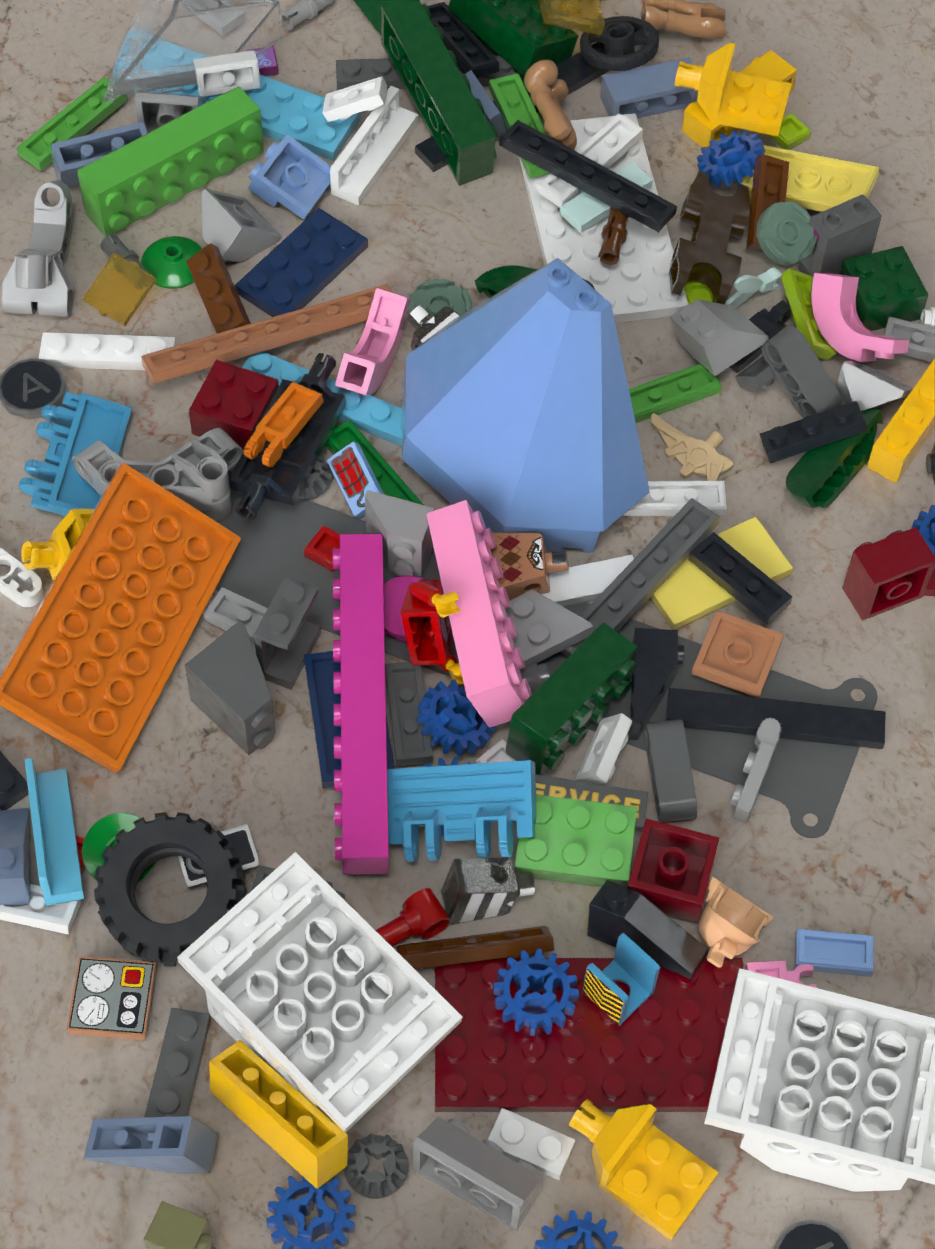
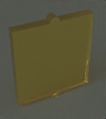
[82,253,157,326]

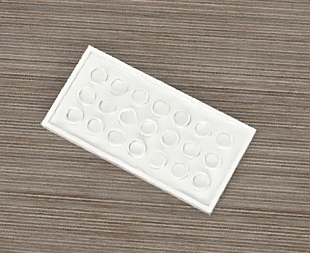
[519,113,688,323]

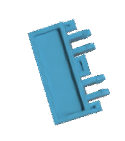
[18,392,132,516]
[387,760,536,862]

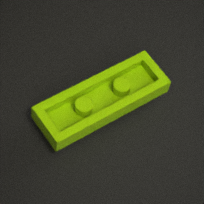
[781,268,837,360]

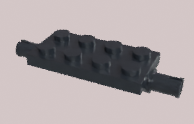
[229,353,346,520]

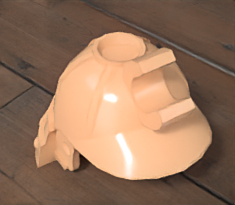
[700,876,774,968]

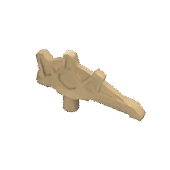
[651,413,734,481]

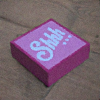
[243,45,278,76]

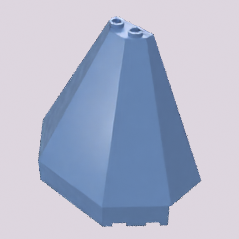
[402,258,650,553]

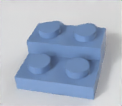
[248,134,331,220]

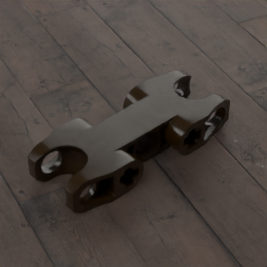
[669,170,751,304]

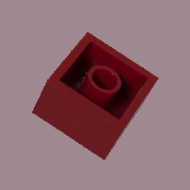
[189,360,279,451]
[842,527,935,621]
[627,818,720,923]

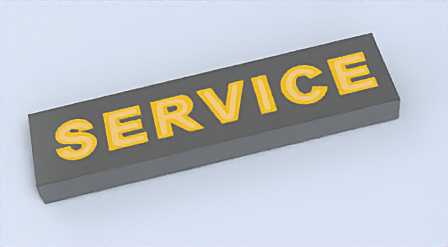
[535,774,649,831]

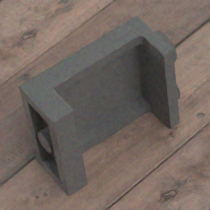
[798,195,882,277]

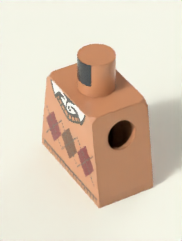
[491,533,569,600]

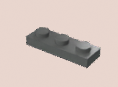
[385,662,433,766]
[144,1008,211,1117]

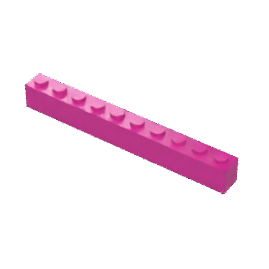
[333,534,389,874]

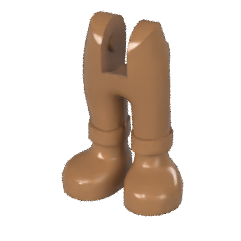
[641,0,725,39]
[524,60,577,150]

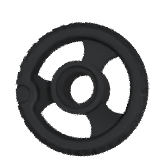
[580,16,659,71]

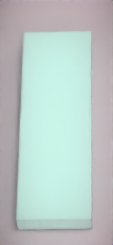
[560,161,653,233]

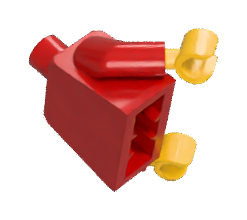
[400,579,464,686]

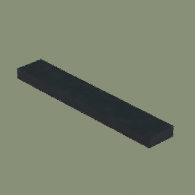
[499,120,677,233]
[666,688,886,749]

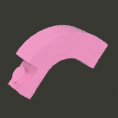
[811,273,910,362]
[335,288,410,395]

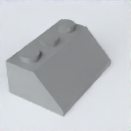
[413,1117,543,1231]

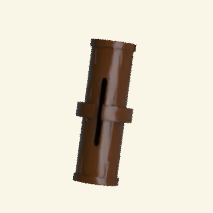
[598,207,629,265]

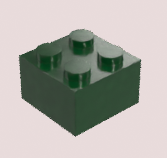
[840,246,929,331]

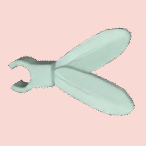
[725,267,782,308]

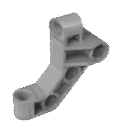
[2,181,73,317]
[72,428,243,521]

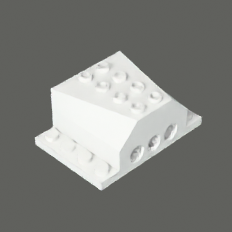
[177,852,463,1133]
[704,968,935,1192]

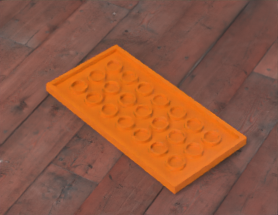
[0,462,241,774]

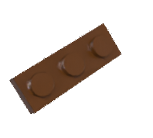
[747,154,789,252]
[186,243,251,333]

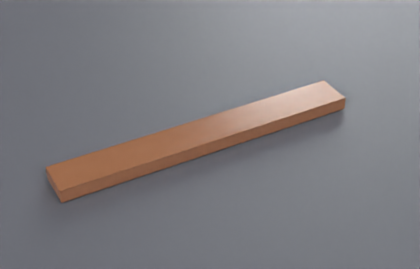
[141,284,393,384]

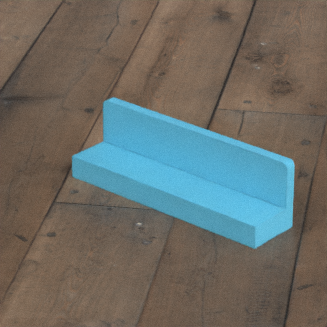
[24,758,85,906]

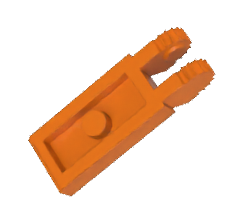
[244,382,323,467]

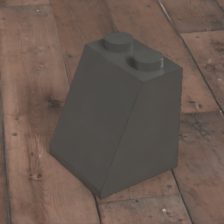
[185,621,276,755]

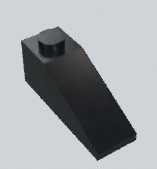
[630,628,684,740]
[587,880,708,979]

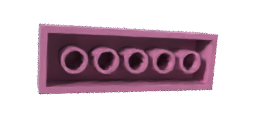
[426,500,532,728]

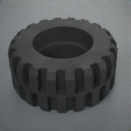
[94,812,247,967]

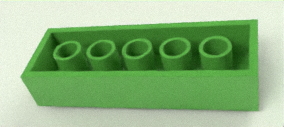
[77,86,264,237]

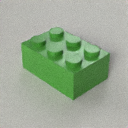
[514,794,637,888]

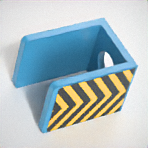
[582,933,660,1026]

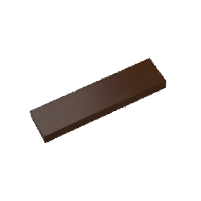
[396,926,554,969]

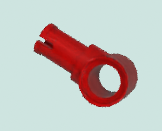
[375,888,451,947]

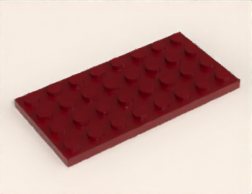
[435,958,744,1112]

